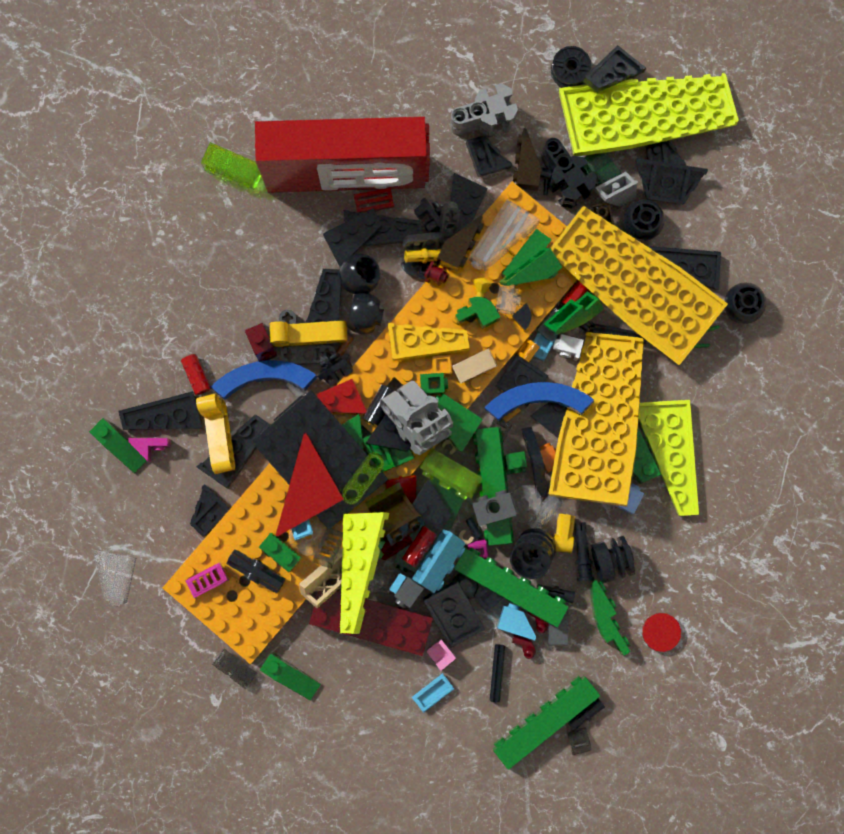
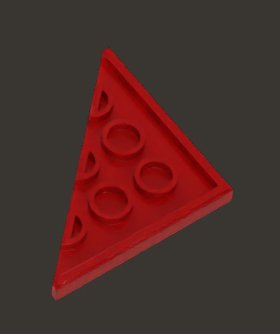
[276,433,344,536]

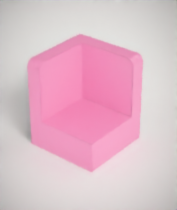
[427,639,456,670]

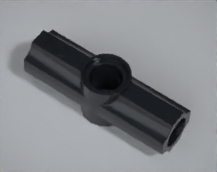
[226,549,286,593]

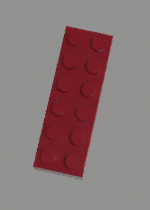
[309,590,433,656]

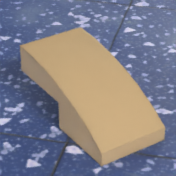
[452,349,498,384]

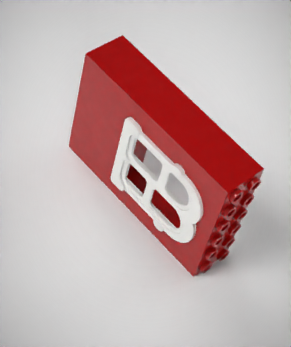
[255,116,430,193]

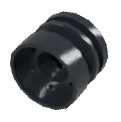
[510,528,556,579]
[591,536,635,584]

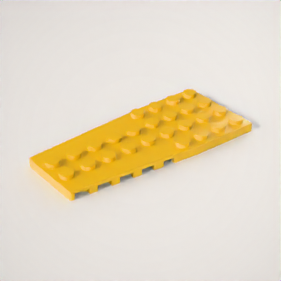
[551,206,728,365]
[549,332,644,507]

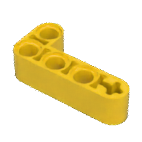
[269,321,348,347]
[196,393,235,474]

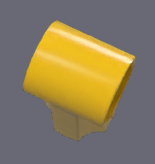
[553,514,575,554]

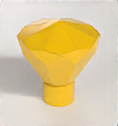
[474,277,492,298]

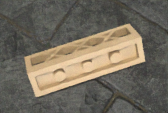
[299,547,343,608]

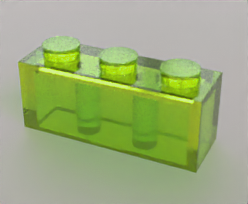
[201,142,261,190]
[420,448,483,500]

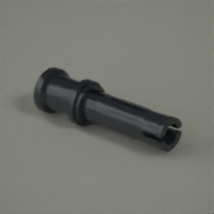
[574,522,594,582]

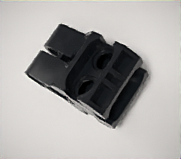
[541,138,597,209]

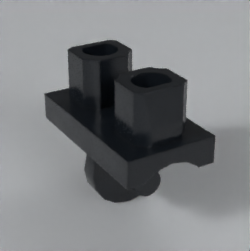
[414,198,443,233]
[317,352,353,386]

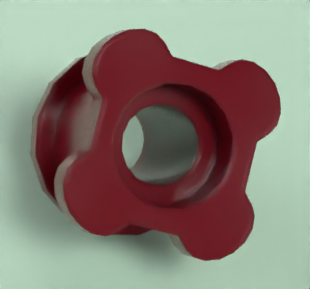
[424,261,449,286]

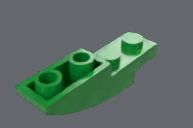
[590,580,631,656]

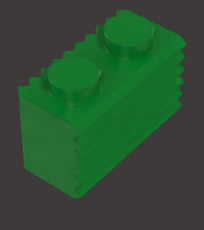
[259,533,302,572]

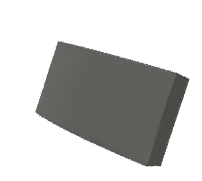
[548,604,568,646]

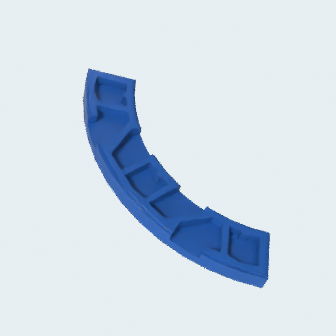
[211,360,318,400]
[484,382,594,421]

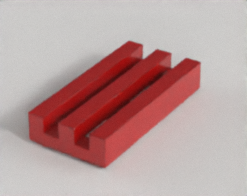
[354,188,394,213]

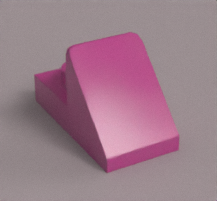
[129,438,171,462]

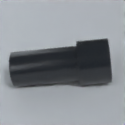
[466,517,483,539]

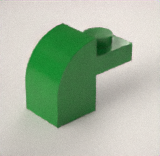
[455,297,500,329]

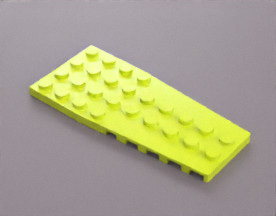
[559,73,739,156]

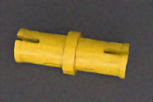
[404,248,441,264]

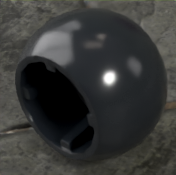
[623,199,665,241]
[339,254,381,295]
[724,282,766,324]
[347,293,384,334]

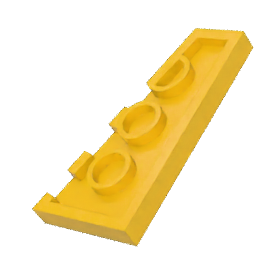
[388,323,470,361]

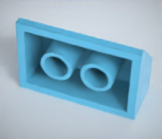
[412,529,465,593]

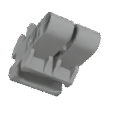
[450,83,518,137]
[380,380,453,455]

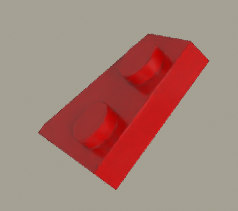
[317,379,366,414]

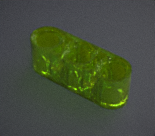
[343,452,384,504]

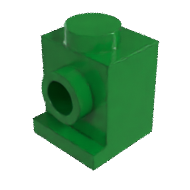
[420,373,448,395]
[504,451,527,475]

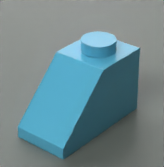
[497,603,536,640]

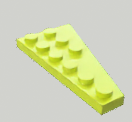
[638,400,699,516]
[340,512,389,634]

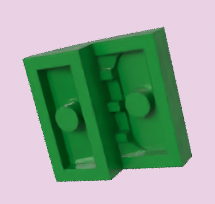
[362,435,415,472]

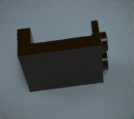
[365,482,425,545]

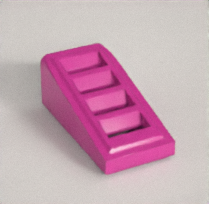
[185,563,229,598]

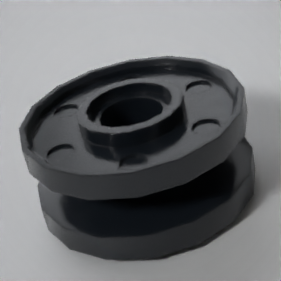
[550,46,591,88]

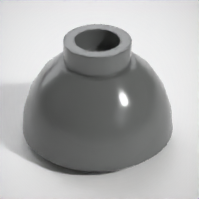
[452,573,478,599]

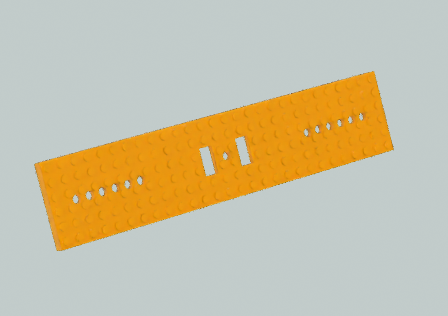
[162,181,578,665]

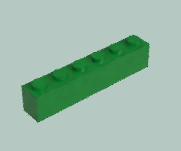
[473,427,514,545]
[454,548,569,628]
[492,676,600,770]

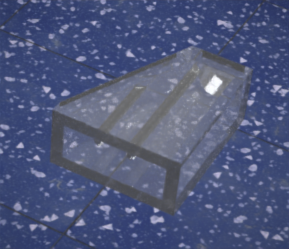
[94,550,137,607]

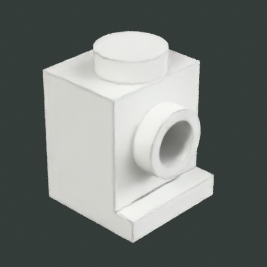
[553,334,584,361]

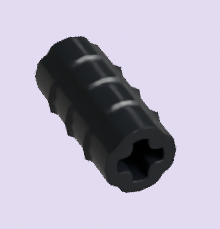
[363,385,394,427]

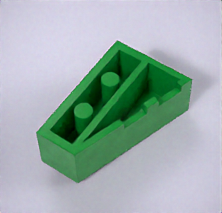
[632,428,661,484]

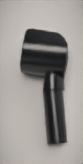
[540,168,552,196]

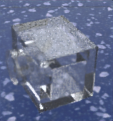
[495,285,521,315]

